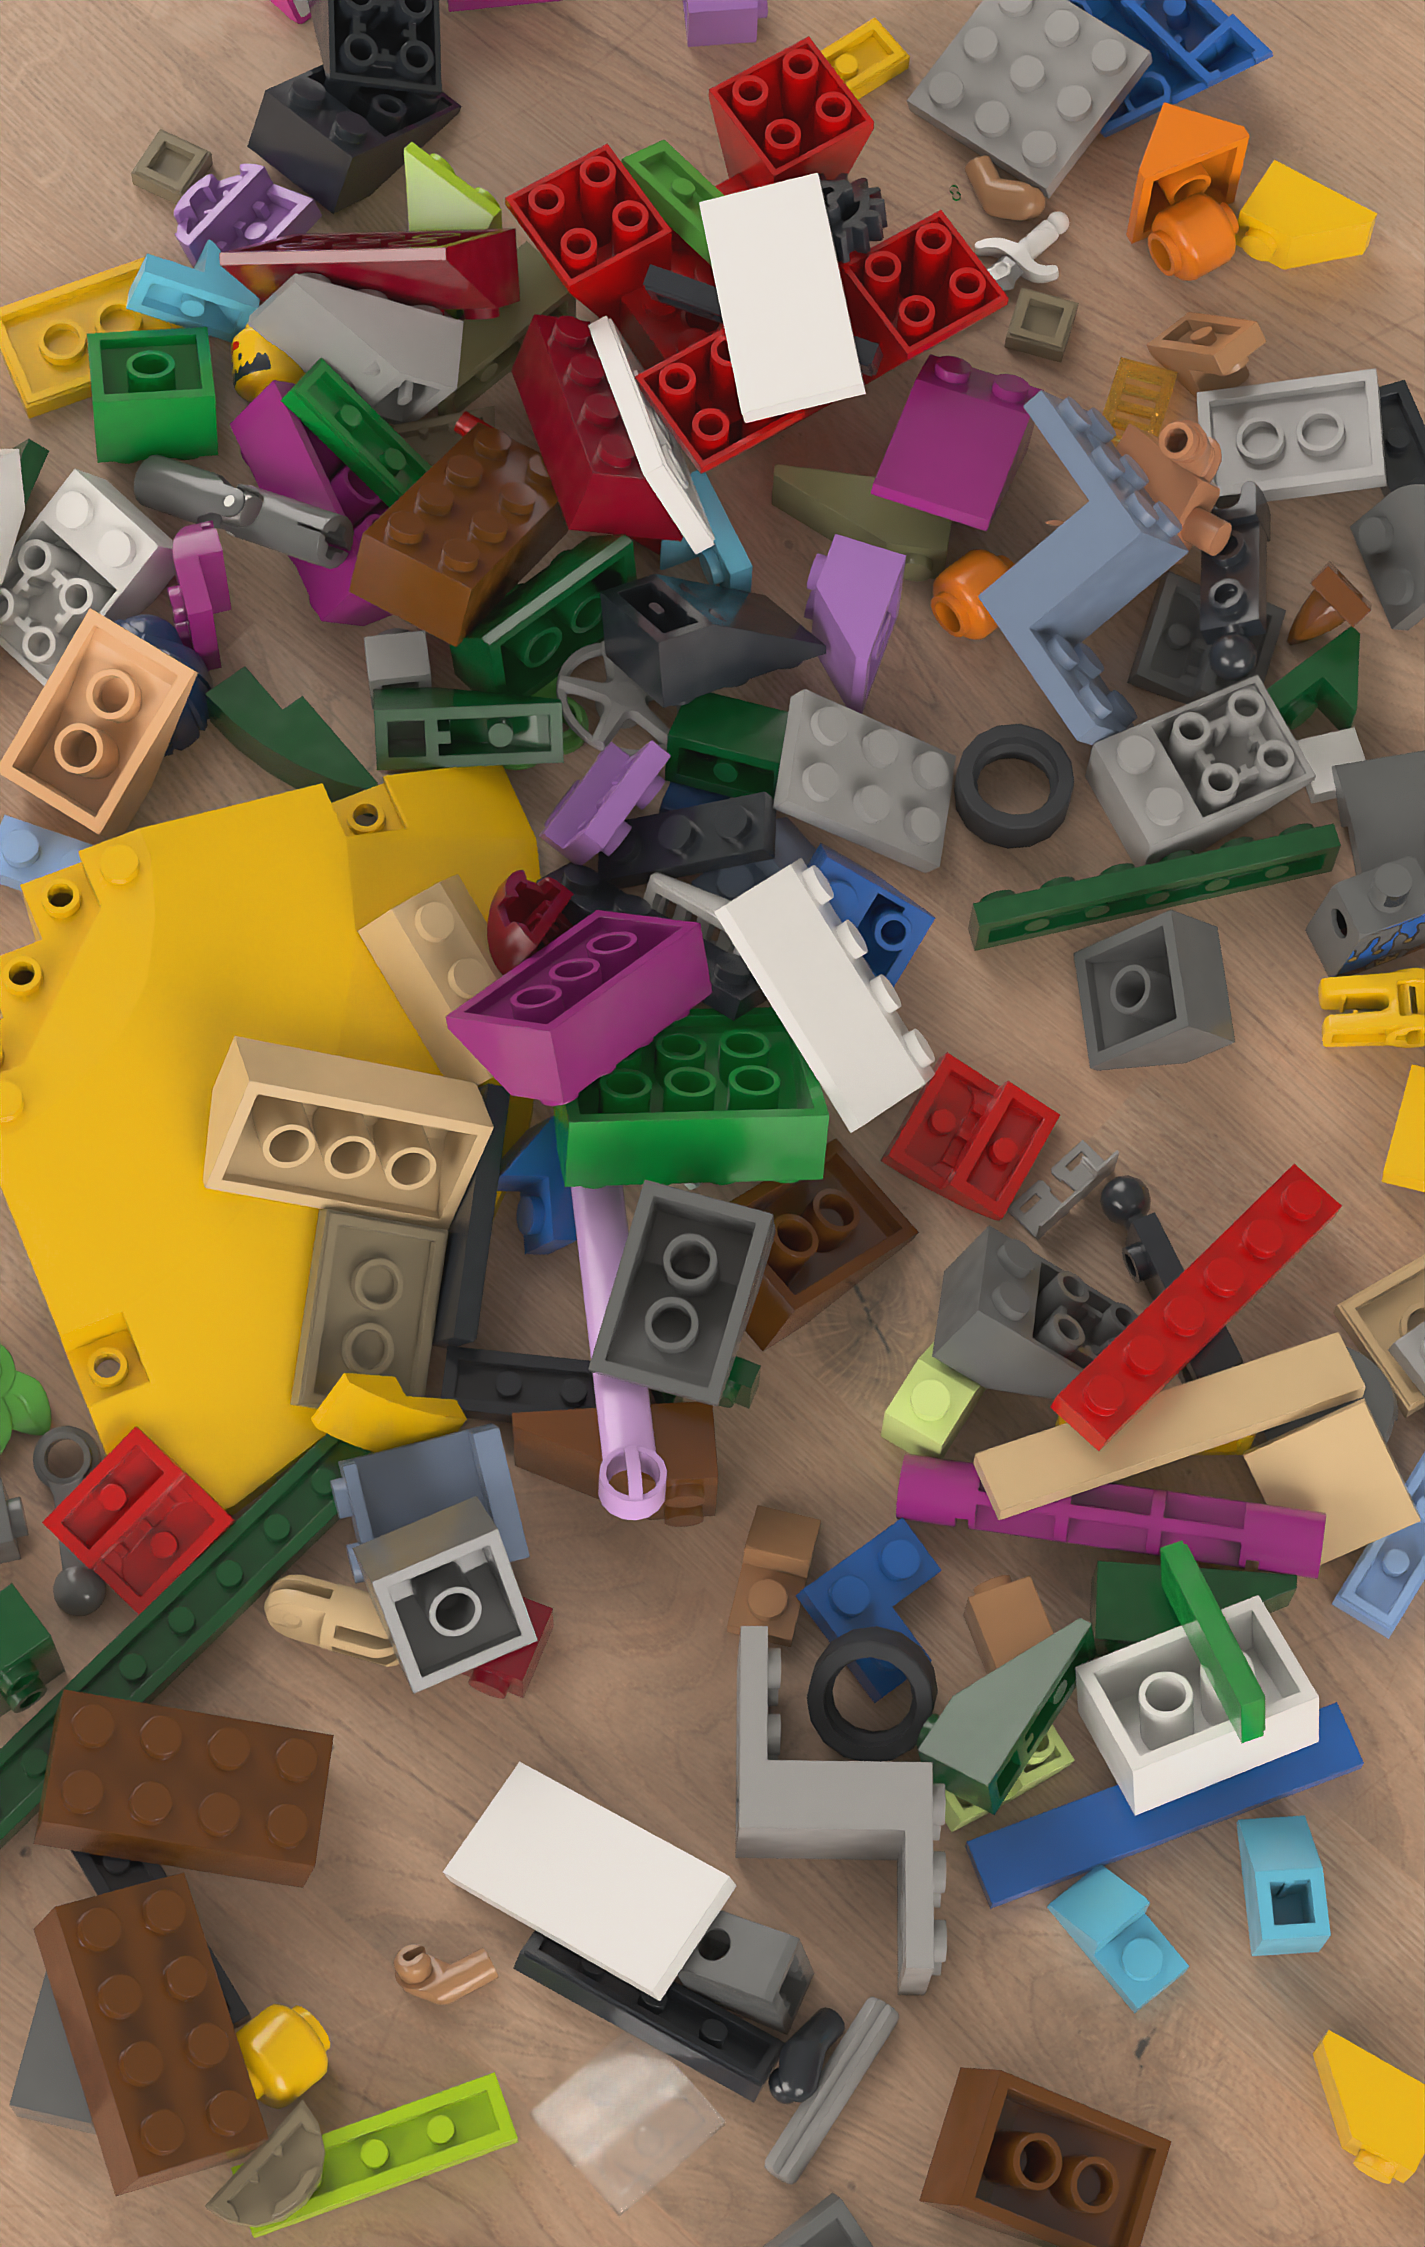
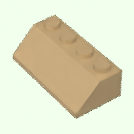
[203,1036,494,1230]

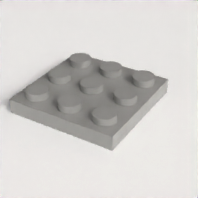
[907,0,1152,199]

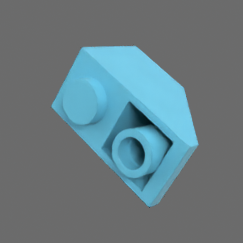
[1236,1815,1331,1956]

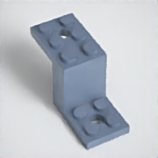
[978,390,1189,745]

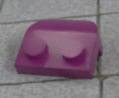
[167,520,232,671]

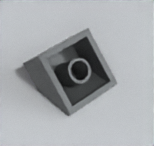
[1074,910,1235,1071]
[352,1496,538,1694]

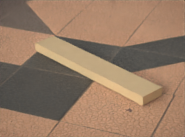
[973,1332,1366,1520]

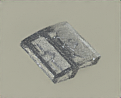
[529,2031,725,2217]

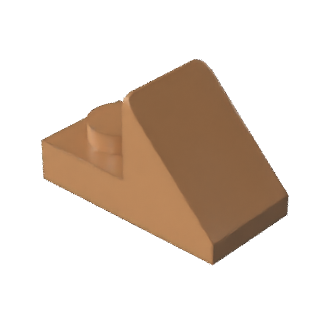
[1147,312,1267,399]
[727,1505,821,1647]

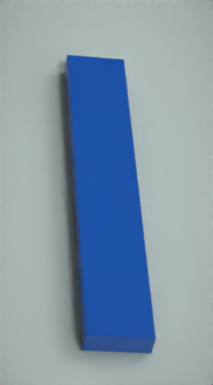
[965,1702,1364,1909]

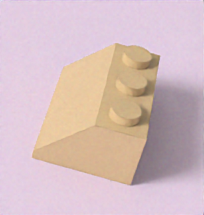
[358,874,503,1085]

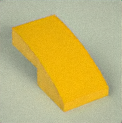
[311,1373,467,1452]

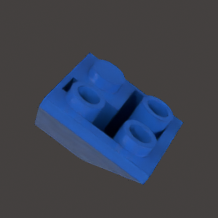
[807,843,935,988]

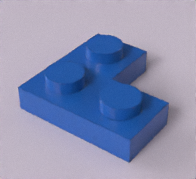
[795,1517,942,1704]

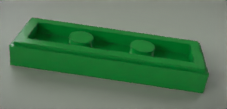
[280,358,432,507]
[1160,1541,1266,1744]

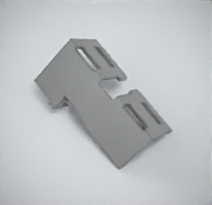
[1007,1140,1119,1240]

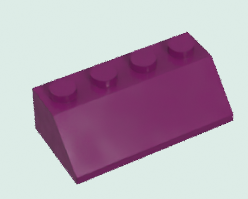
[230,380,393,626]
[445,910,713,1106]

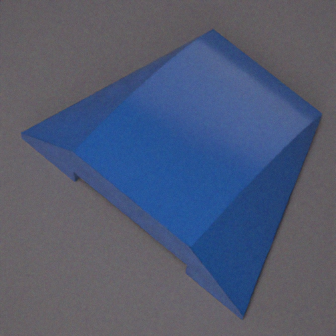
[1068,0,1273,138]

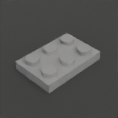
[1197,368,1387,508]
[773,689,956,873]

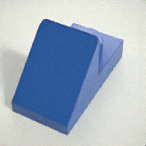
[497,1115,577,1255]

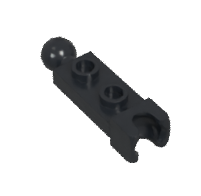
[1200,481,1271,681]
[1100,1175,1244,1384]

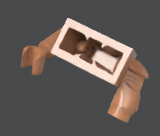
[1037,420,1232,565]

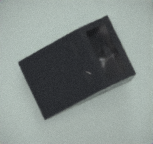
[307,0,442,96]
[247,64,462,214]
[600,574,826,708]

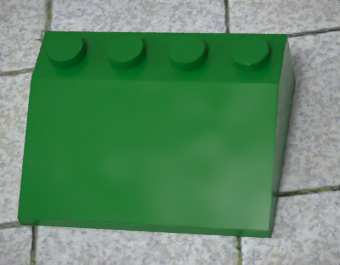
[553,1007,829,1189]

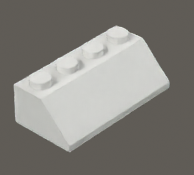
[714,858,935,1133]

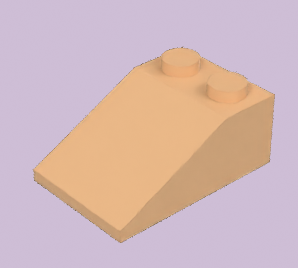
[0,608,198,838]

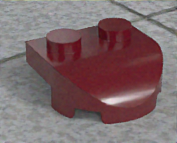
[487,870,574,975]

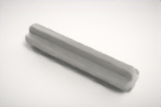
[765,1997,899,2185]

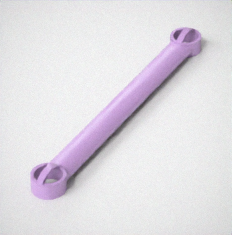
[571,1185,667,1520]

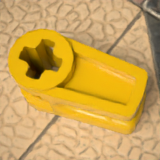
[1318,968,1425,1048]

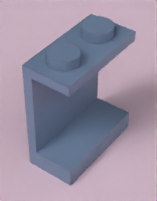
[330,1423,530,1584]

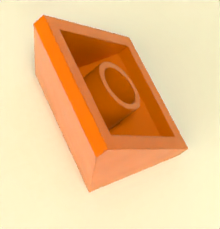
[1126,102,1250,244]

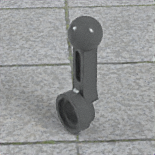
[33,1426,106,1616]

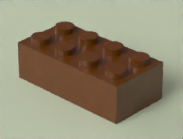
[349,422,569,647]
[33,1689,334,1888]
[33,1872,269,2196]

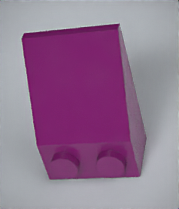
[871,354,1044,531]

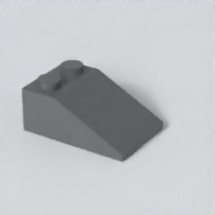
[588,1180,776,1407]

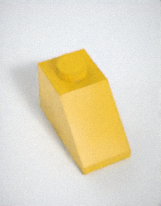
[1235,160,1377,270]
[1313,2030,1425,2184]

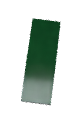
[205,666,379,817]

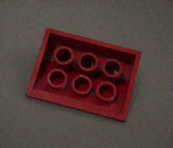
[219,228,520,320]

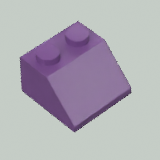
[804,534,906,714]

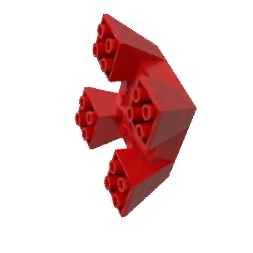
[505,36,1009,474]

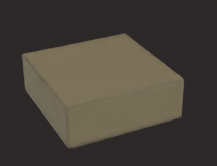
[131,129,213,204]
[1004,288,1079,363]

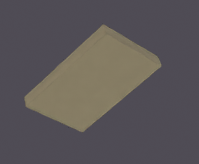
[291,1209,448,1409]

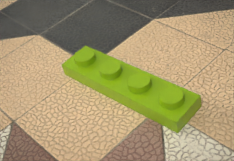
[231,2072,518,2239]

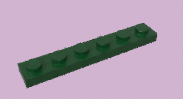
[968,823,1341,951]

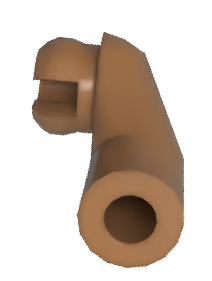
[965,156,1045,221]
[393,1944,498,2005]

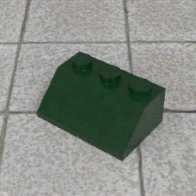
[449,534,637,696]

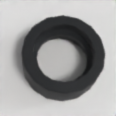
[954,724,1074,849]
[806,1626,938,1762]

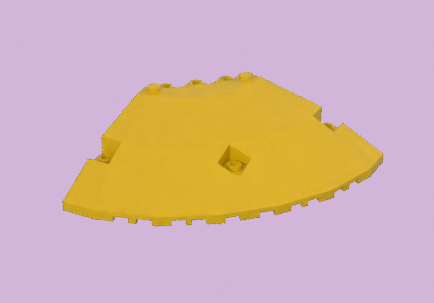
[0,765,541,1515]

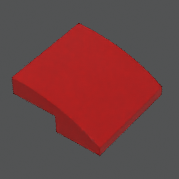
[880,1052,1060,1221]
[42,1426,236,1615]

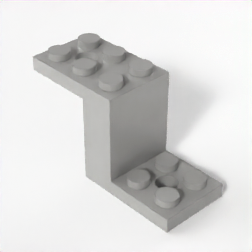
[735,1626,947,1995]

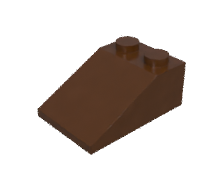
[729,1138,919,1352]
[512,1401,718,1527]
[919,2067,1171,2247]

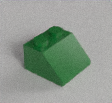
[87,327,218,464]

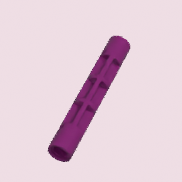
[896,1453,1326,1579]

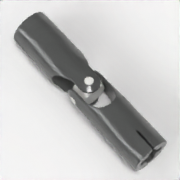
[134,454,354,569]

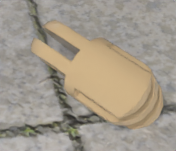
[264,1575,399,1667]

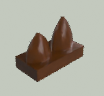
[1286,561,1372,646]

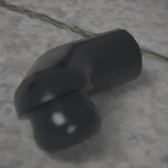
[768,2007,845,2104]

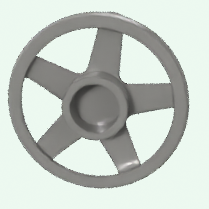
[556,641,681,757]

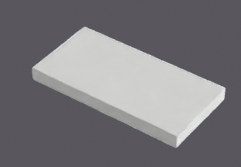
[699,173,866,423]
[588,316,715,555]
[443,1761,736,2001]

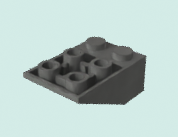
[932,1225,1138,1399]

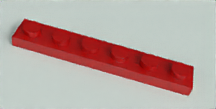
[1050,1163,1342,1451]

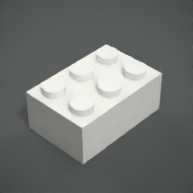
[1075,1595,1319,1815]

